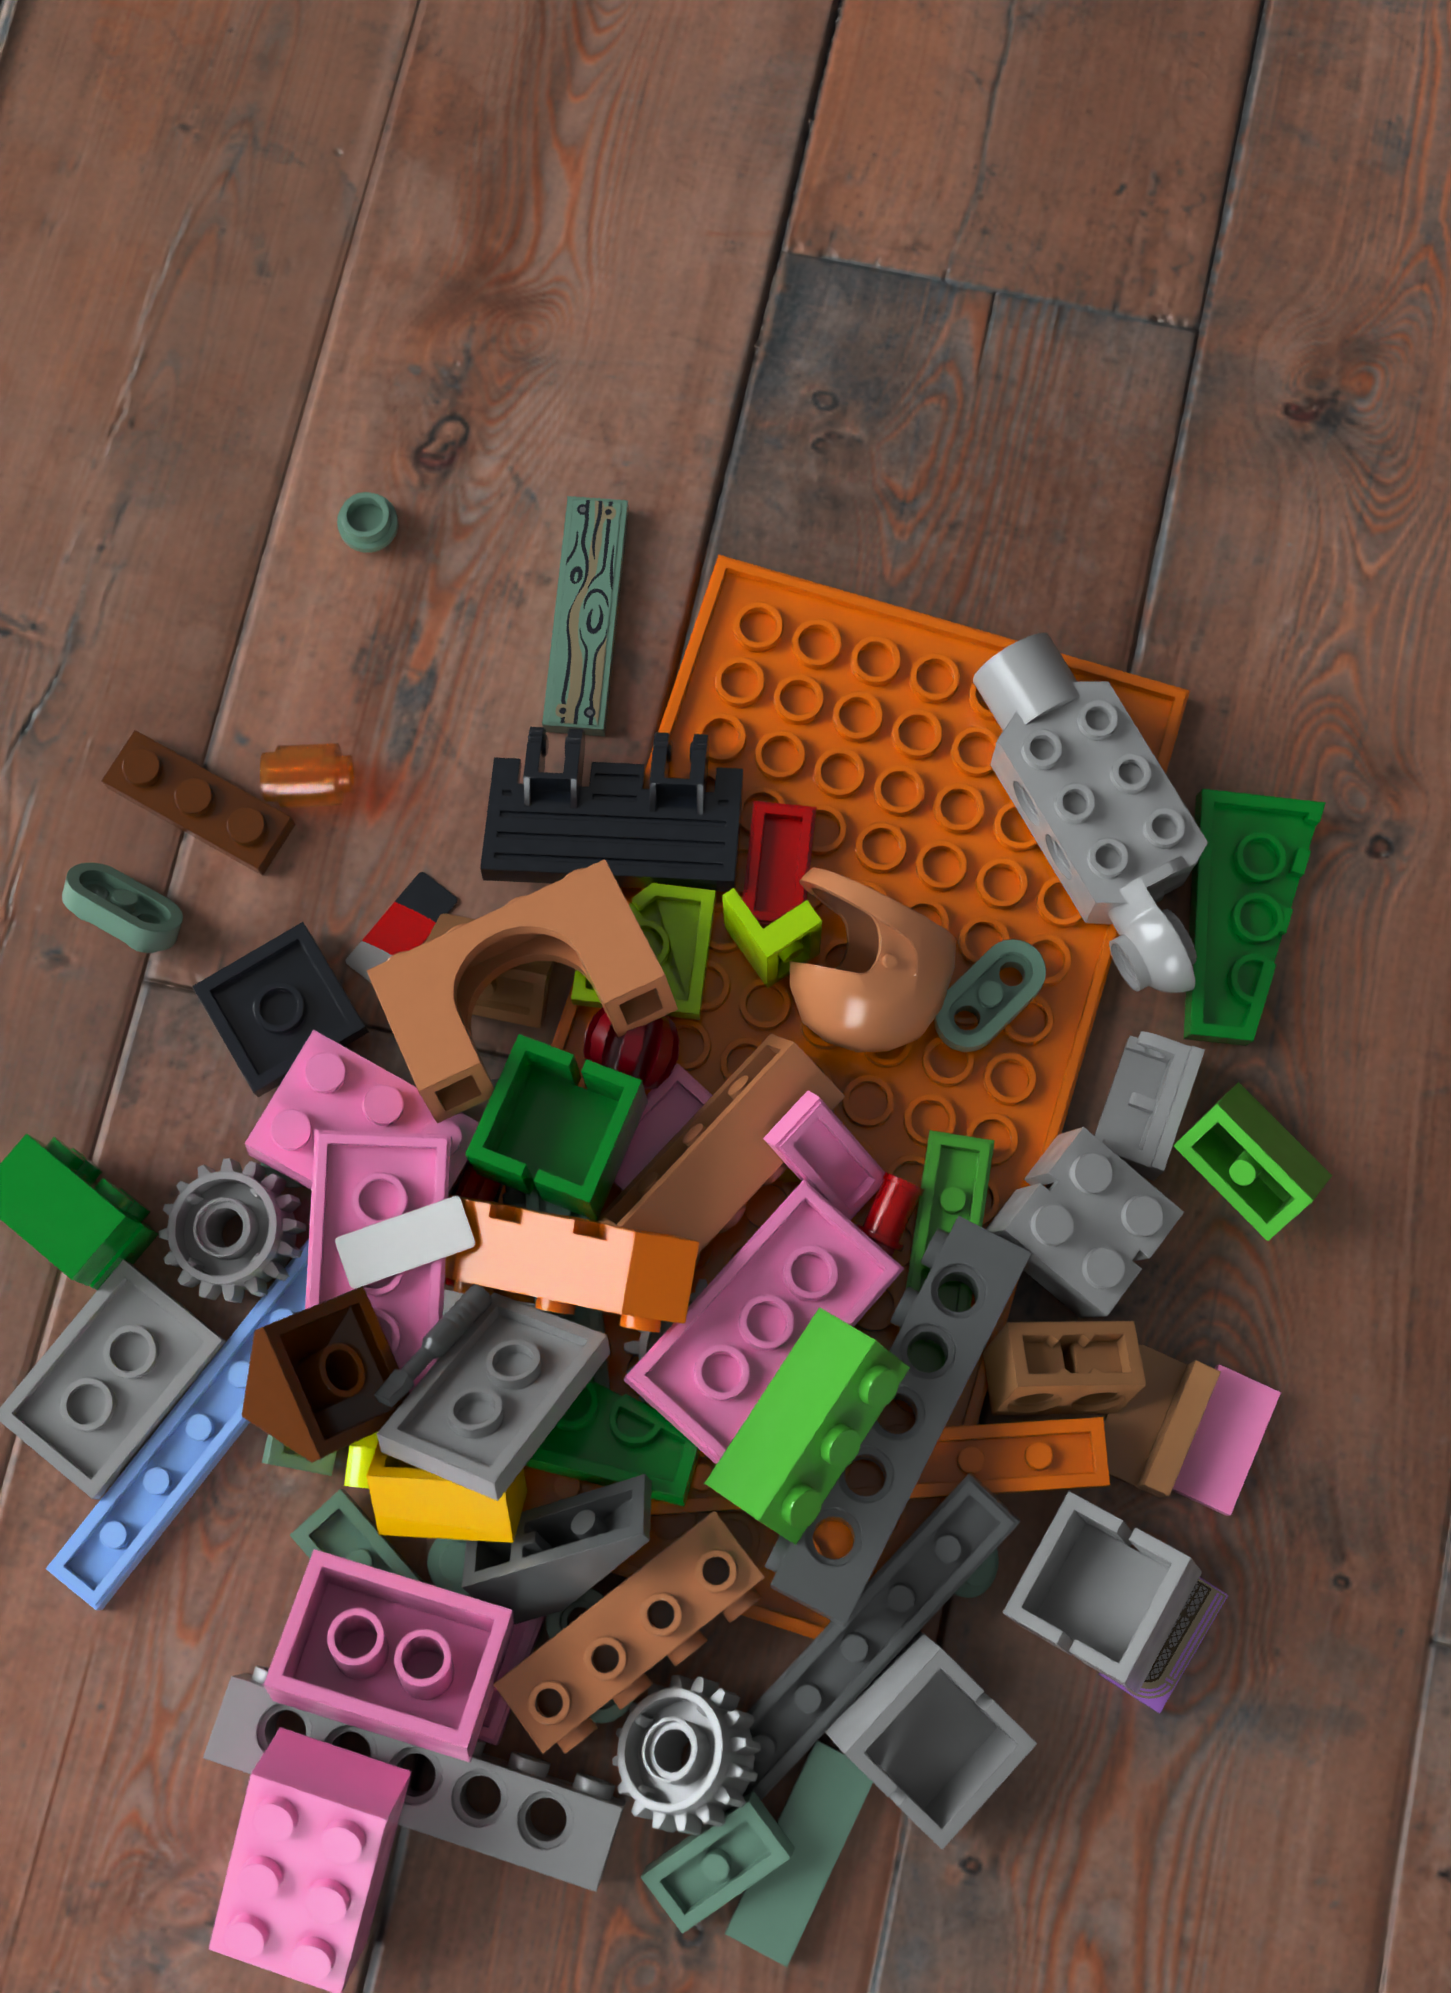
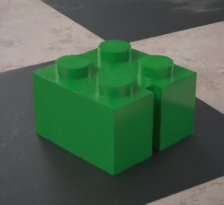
[465,1034,648,1221]
[0,1133,159,1290]

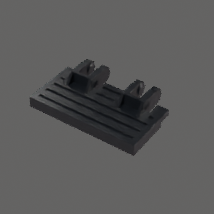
[480,727,743,892]

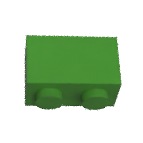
[1173,1082,1332,1241]

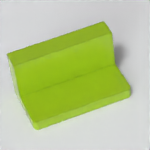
[722,888,822,988]

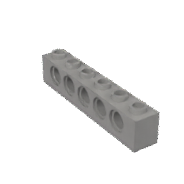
[203,1665,626,1892]

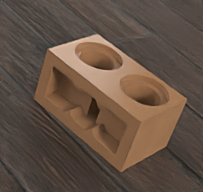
[983,1321,1146,1416]

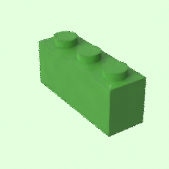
[705,1307,910,1545]

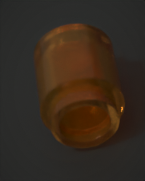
[260,743,355,808]

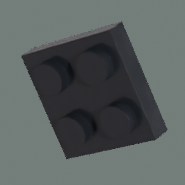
[192,922,369,1097]

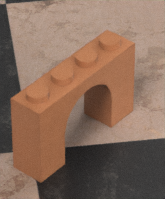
[366,859,678,1124]

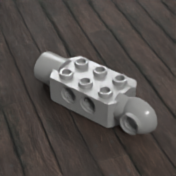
[973,633,1208,993]

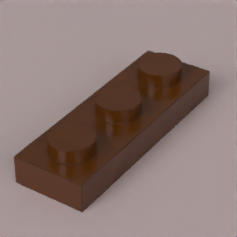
[101,730,296,876]

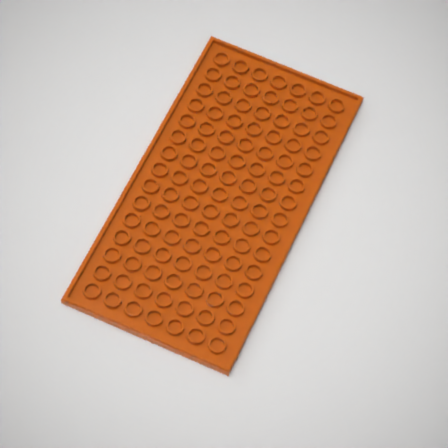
[493,554,1190,1639]

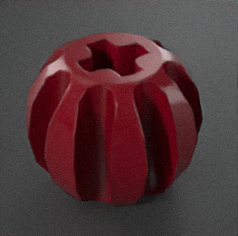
[583,1007,680,1091]

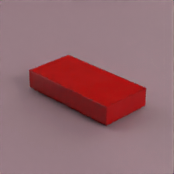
[743,801,817,929]

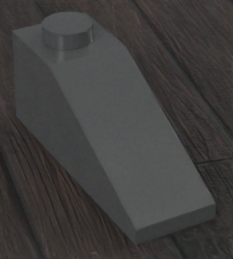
[462,1474,652,1625]

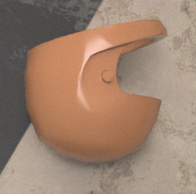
[790,867,957,1053]

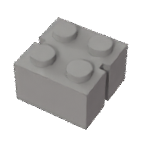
[986,1127,1184,1318]
[1003,1491,1202,1694]
[825,1630,1037,1850]

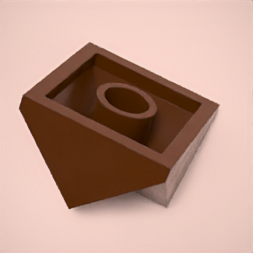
[241,1286,410,1463]

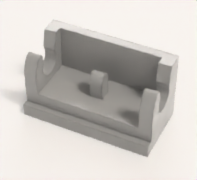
[1094,1031,1205,1181]

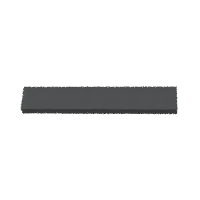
[742,1472,1020,1801]

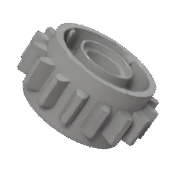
[159,1158,306,1303]
[612,1675,760,1835]

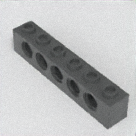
[765,1216,1031,1627]

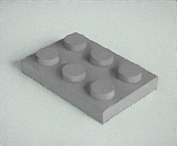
[0,1259,226,1499]
[377,1292,610,1501]

